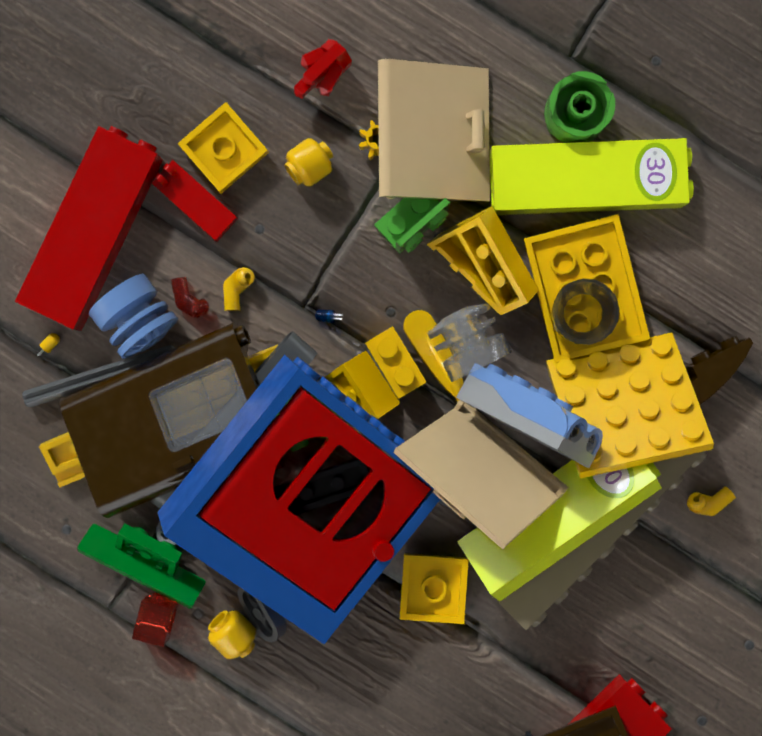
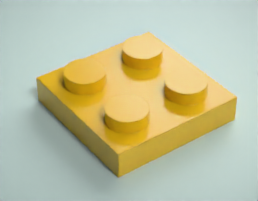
[177,102,269,194]
[399,553,469,624]

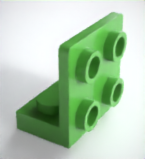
[374,198,450,255]

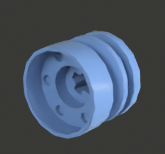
[89,273,178,359]

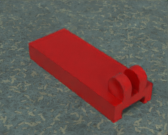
[152,160,238,242]

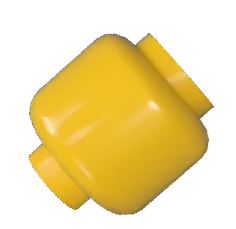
[284,138,334,186]
[208,610,256,659]

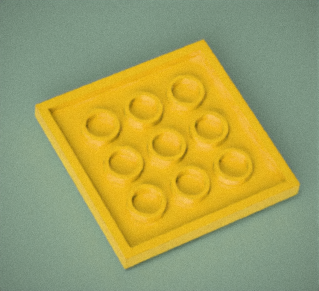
[546,332,714,479]

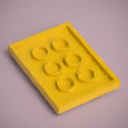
[524,214,650,363]

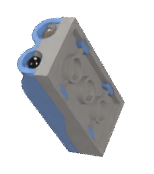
[456,363,603,468]

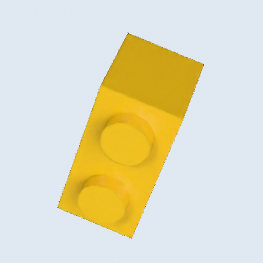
[365,326,426,399]

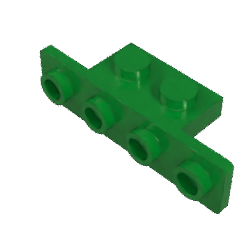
[77,523,206,609]

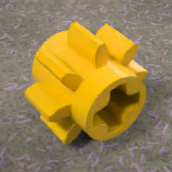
[359,120,379,160]

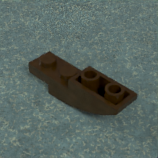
[685,335,753,405]

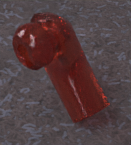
[171,277,209,318]

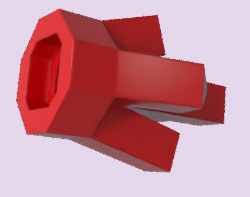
[294,39,352,99]

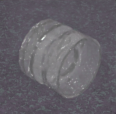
[427,302,512,382]

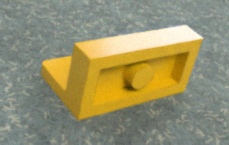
[325,351,400,419]

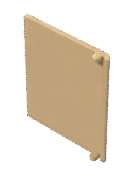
[378,59,490,202]
[393,400,569,549]

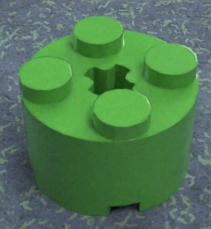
[544,71,615,143]

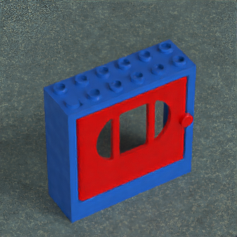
[157,354,440,644]

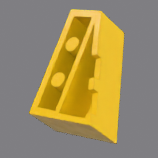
[427,206,539,315]

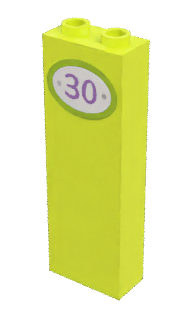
[489,138,694,215]
[457,460,662,602]

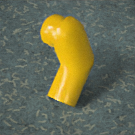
[223,267,255,311]
[687,486,736,516]

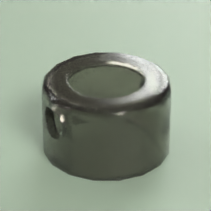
[551,278,620,345]

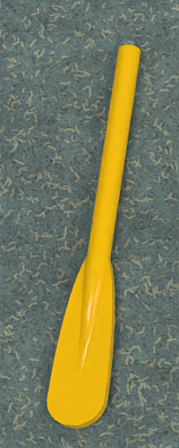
[403,310,464,402]

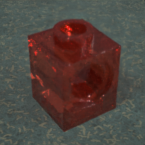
[132,592,179,647]

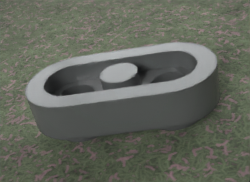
[238,587,286,643]

